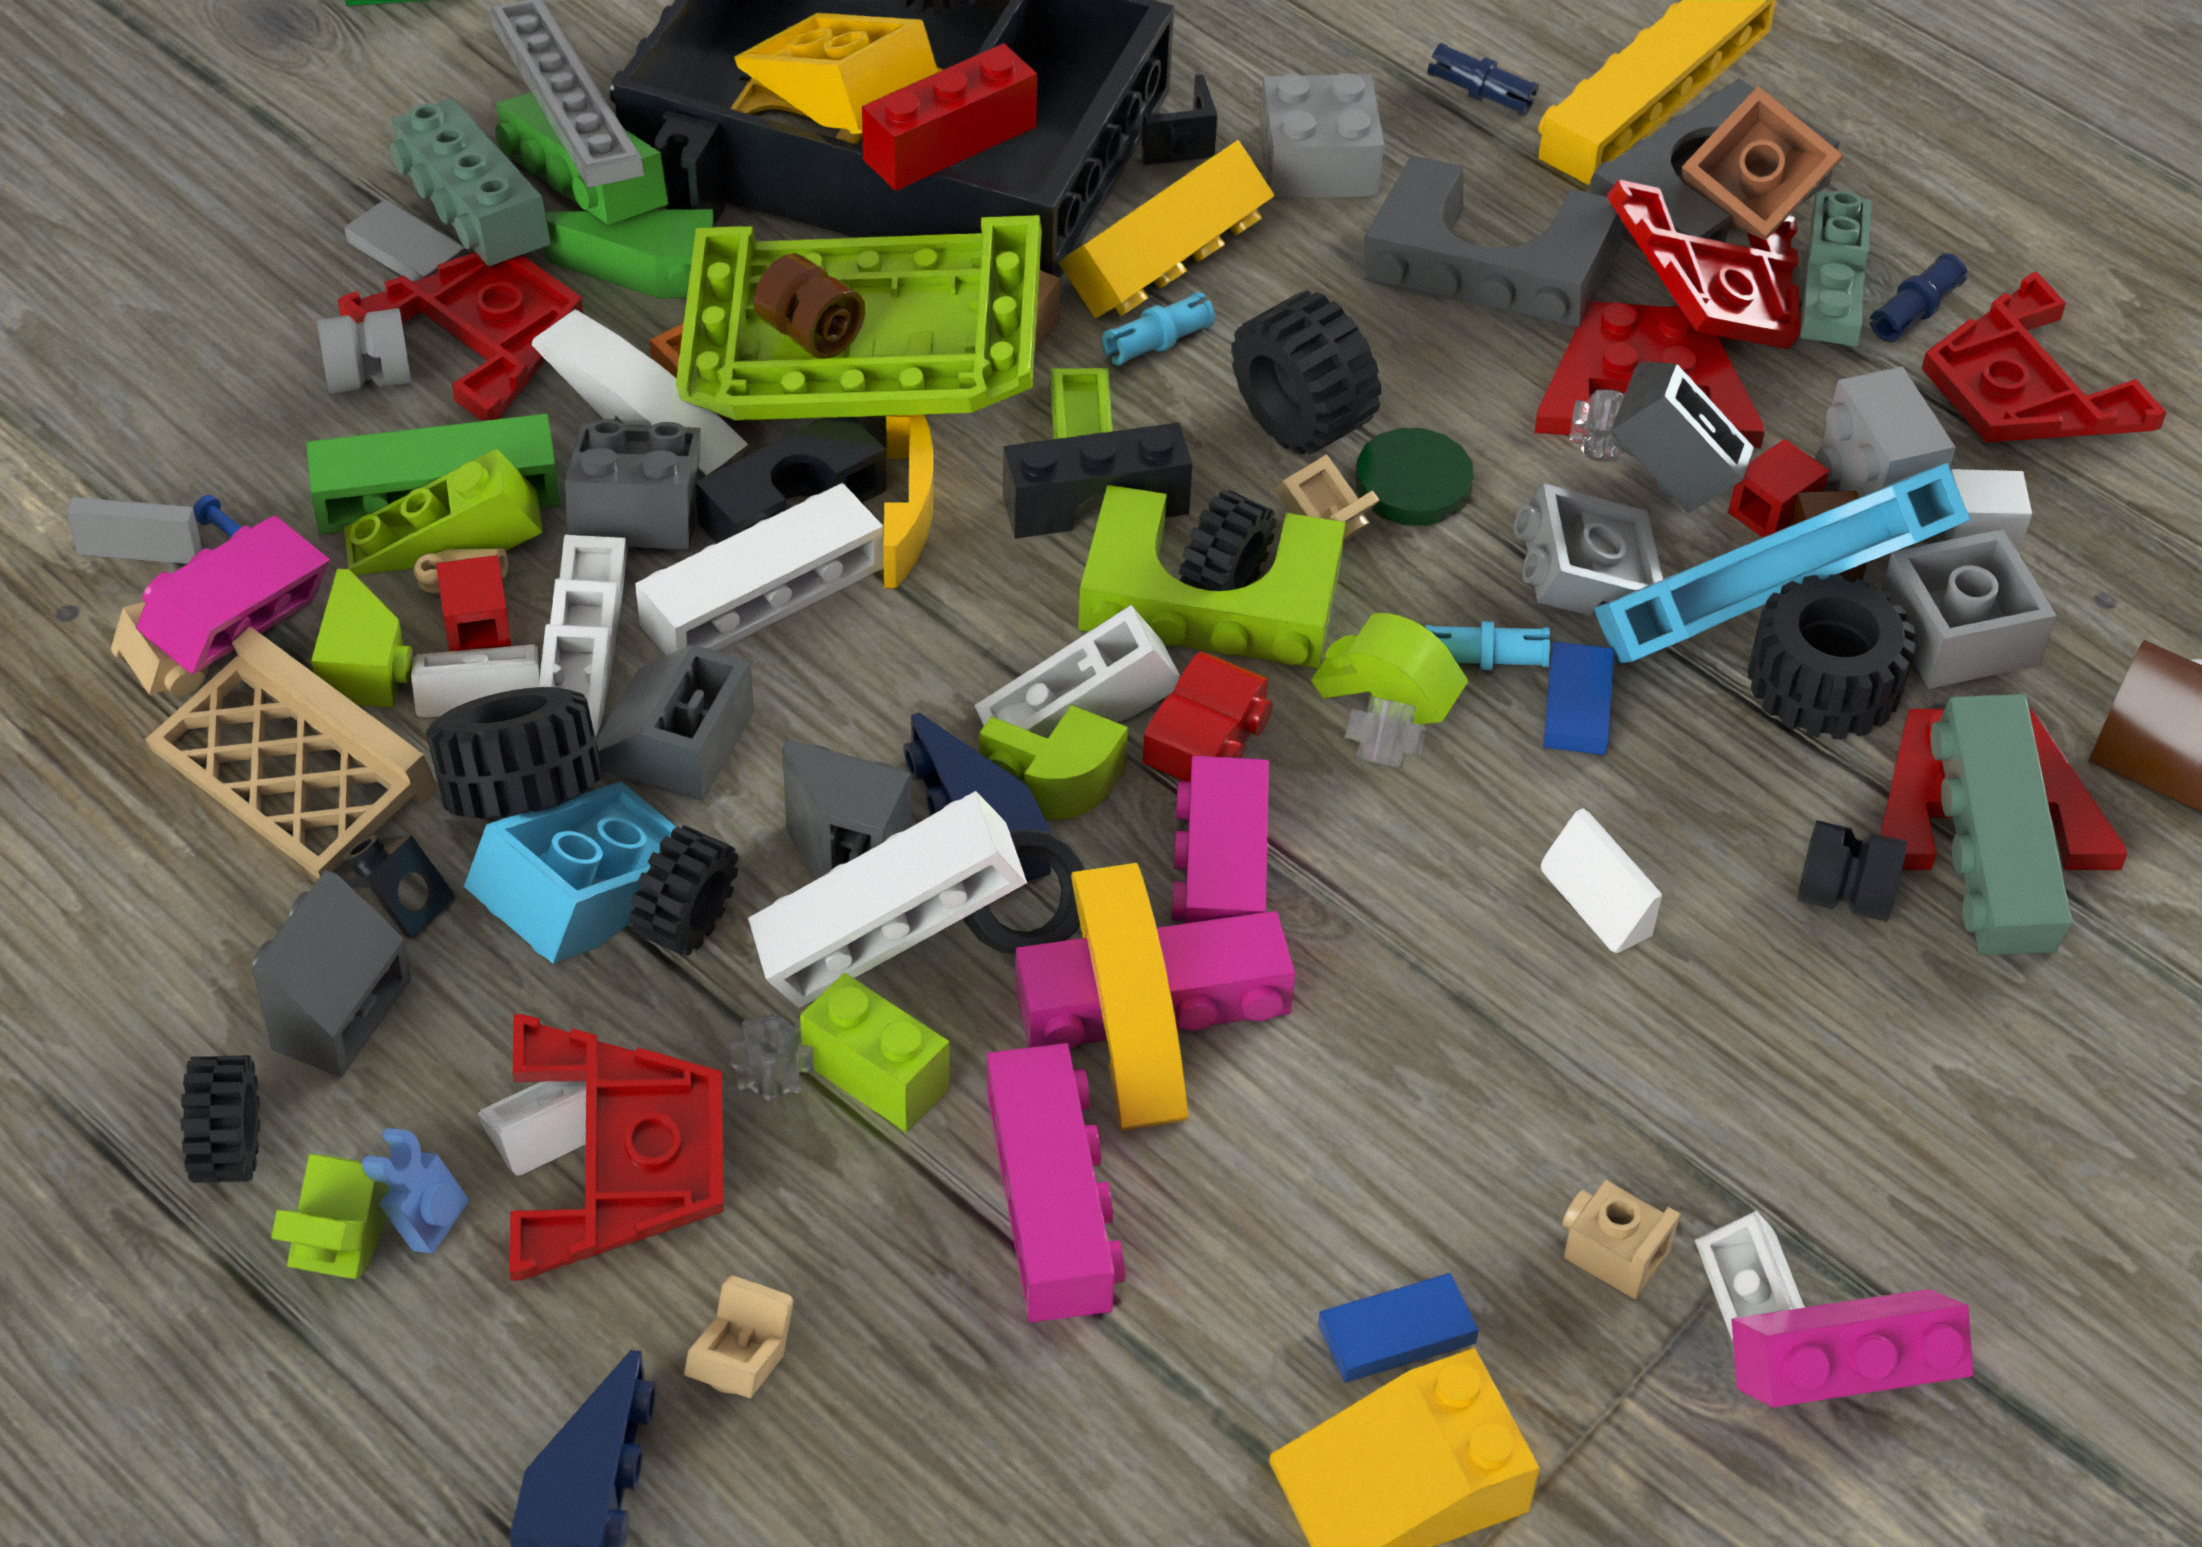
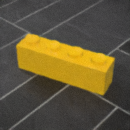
[1058,140,1275,319]

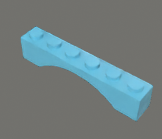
[1593,463,1971,665]

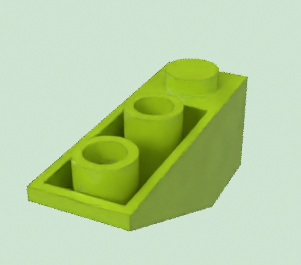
[344,448,543,575]

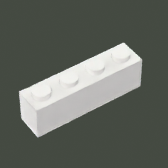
[635,483,884,656]
[748,791,1027,1008]

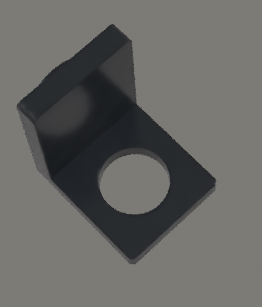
[1141,74,1218,165]
[332,835,455,937]

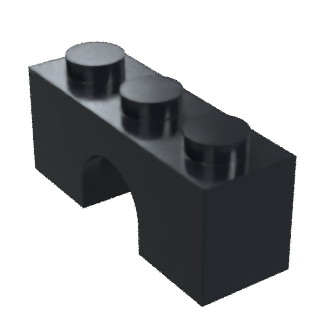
[695,417,886,544]
[1003,422,1193,539]

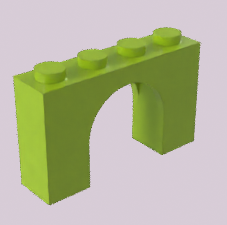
[1078,485,1346,669]

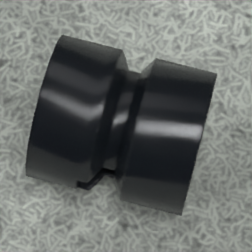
[1797,820,1907,922]

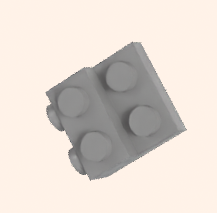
[1514,483,1663,616]

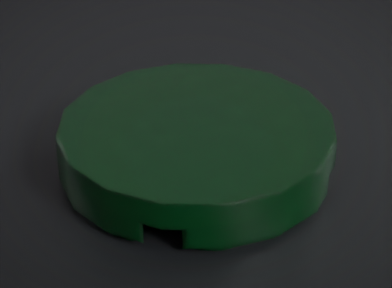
[1355,428,1474,525]

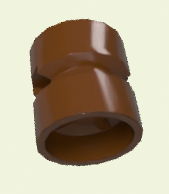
[753,253,866,359]

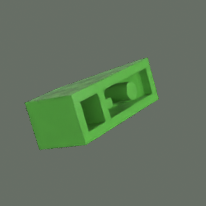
[545,209,714,298]

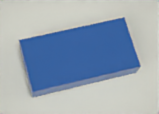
[1543,641,1614,755]
[1318,1273,1479,1383]

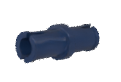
[1427,43,1539,116]
[1870,253,1967,343]

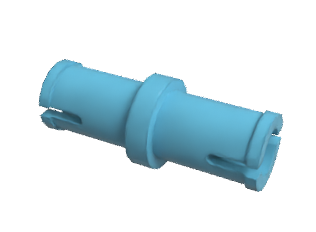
[1102,292,1215,366]
[1425,621,1550,670]

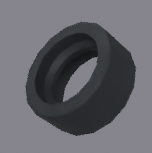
[963,829,1085,954]

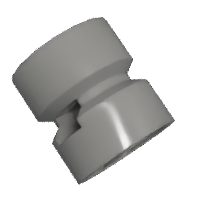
[317,308,411,394]

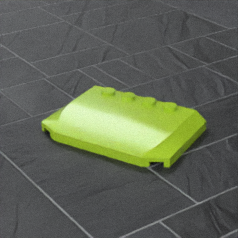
[676,215,1042,420]

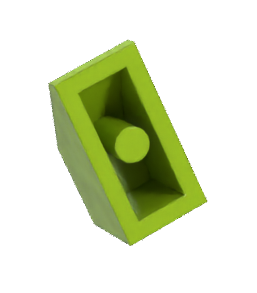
[311,568,413,708]

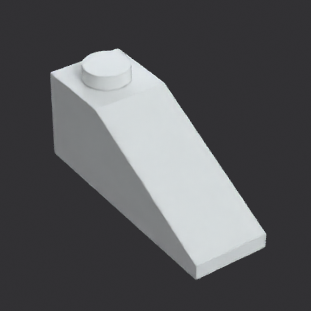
[975,605,1181,738]

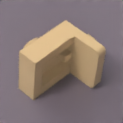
[1274,454,1380,543]
[684,1276,793,1399]

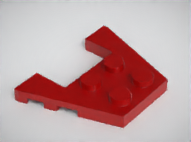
[1607,180,1800,349]
[338,252,583,421]
[1921,272,2167,443]
[1535,302,1765,448]
[1880,709,2127,870]
[509,1014,724,1281]

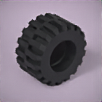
[1231,291,1382,455]
[1748,574,1916,739]
[426,687,603,819]

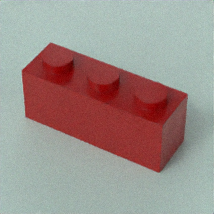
[862,43,1037,191]

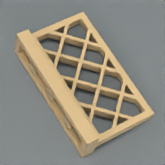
[145,626,439,879]

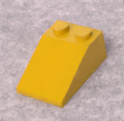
[734,13,938,134]
[1269,1348,1540,1547]

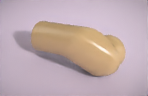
[414,548,508,595]

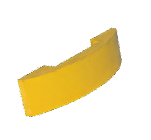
[883,414,933,588]
[1071,863,1188,1131]

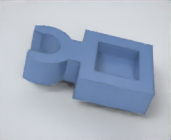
[362,1128,470,1254]

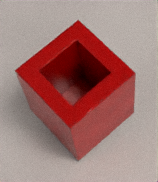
[1728,439,1830,538]
[436,555,511,652]

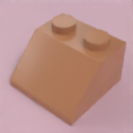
[1682,86,1843,240]

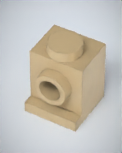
[111,602,209,697]
[1562,1180,1680,1300]

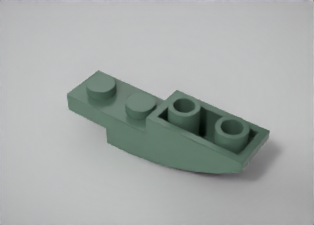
[1800,190,1871,347]

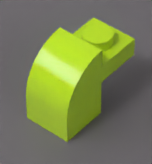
[1311,613,1468,729]
[979,705,1128,820]
[271,1154,389,1279]

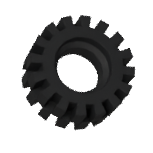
[1179,490,1276,591]
[630,825,739,956]
[181,1055,260,1183]

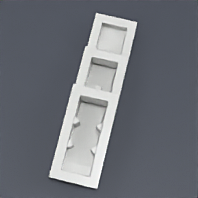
[531,309,748,480]
[539,535,628,739]

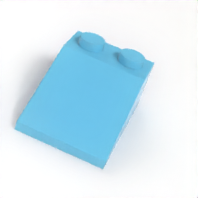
[464,781,676,964]

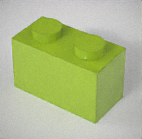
[800,972,950,1133]

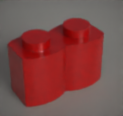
[1142,651,1273,781]

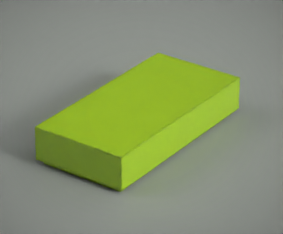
[1050,368,1112,439]

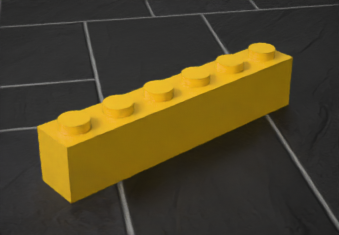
[1538,0,1776,186]

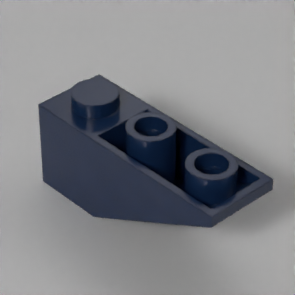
[903,713,1052,881]
[510,1350,656,1547]

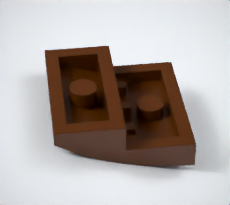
[2089,640,2202,812]

